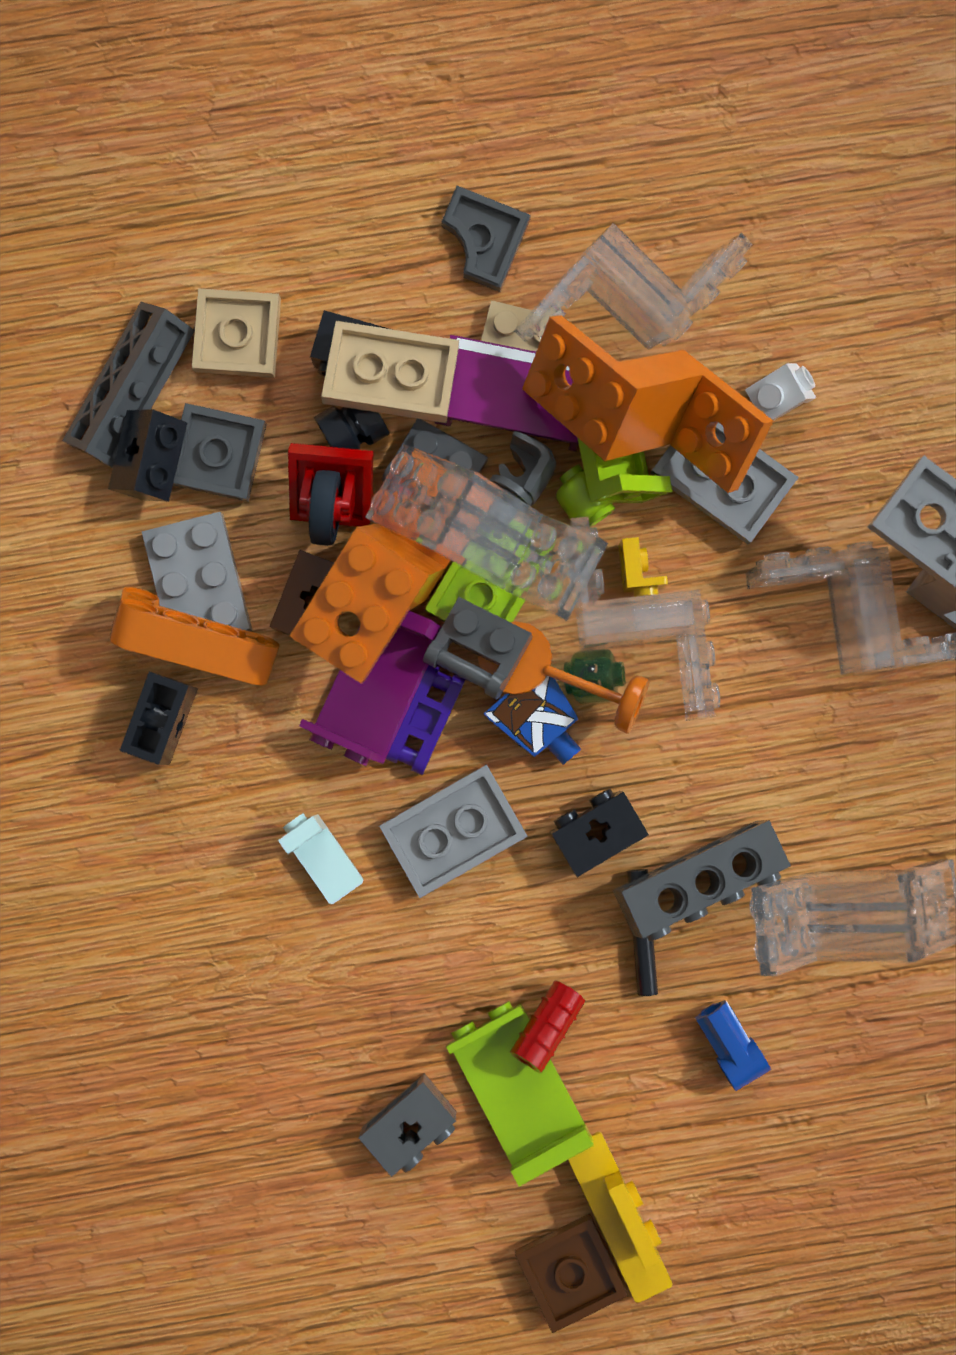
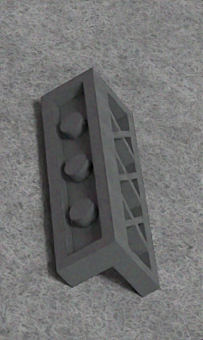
[62,302,195,468]

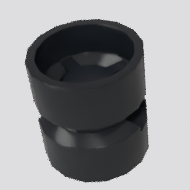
[314,406,390,450]

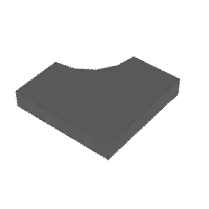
[442,186,531,292]

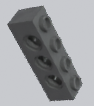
[613,820,791,941]

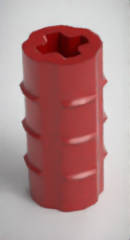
[510,980,586,1073]

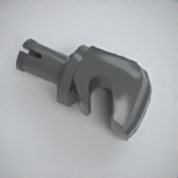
[475,431,556,537]

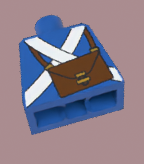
[483,676,581,765]

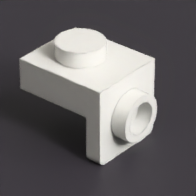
[745,363,816,421]

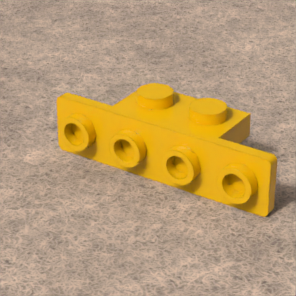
[568,1132,673,1303]

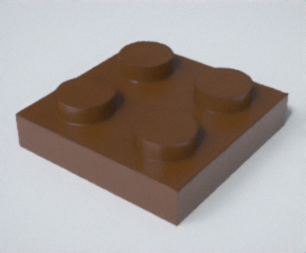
[515,1213,628,1333]

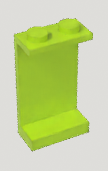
[446,1001,594,1187]

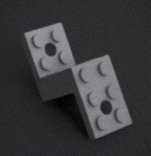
[867,456,956,629]

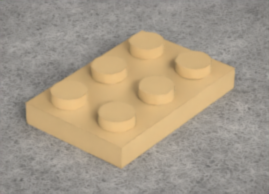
[321,321,459,423]

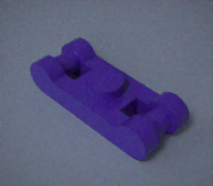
[386,665,466,775]

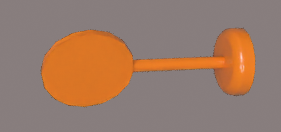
[478,621,650,734]

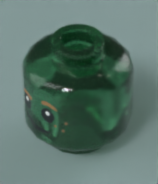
[564,649,626,704]

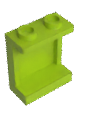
[578,438,673,503]

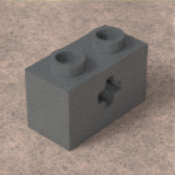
[359,1073,457,1177]

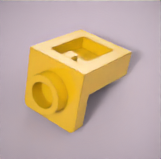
[618,537,668,598]

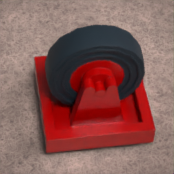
[288,443,374,546]

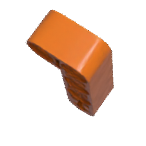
[110,587,280,685]

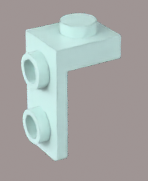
[278,813,364,904]

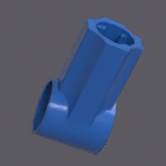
[695,1000,771,1091]

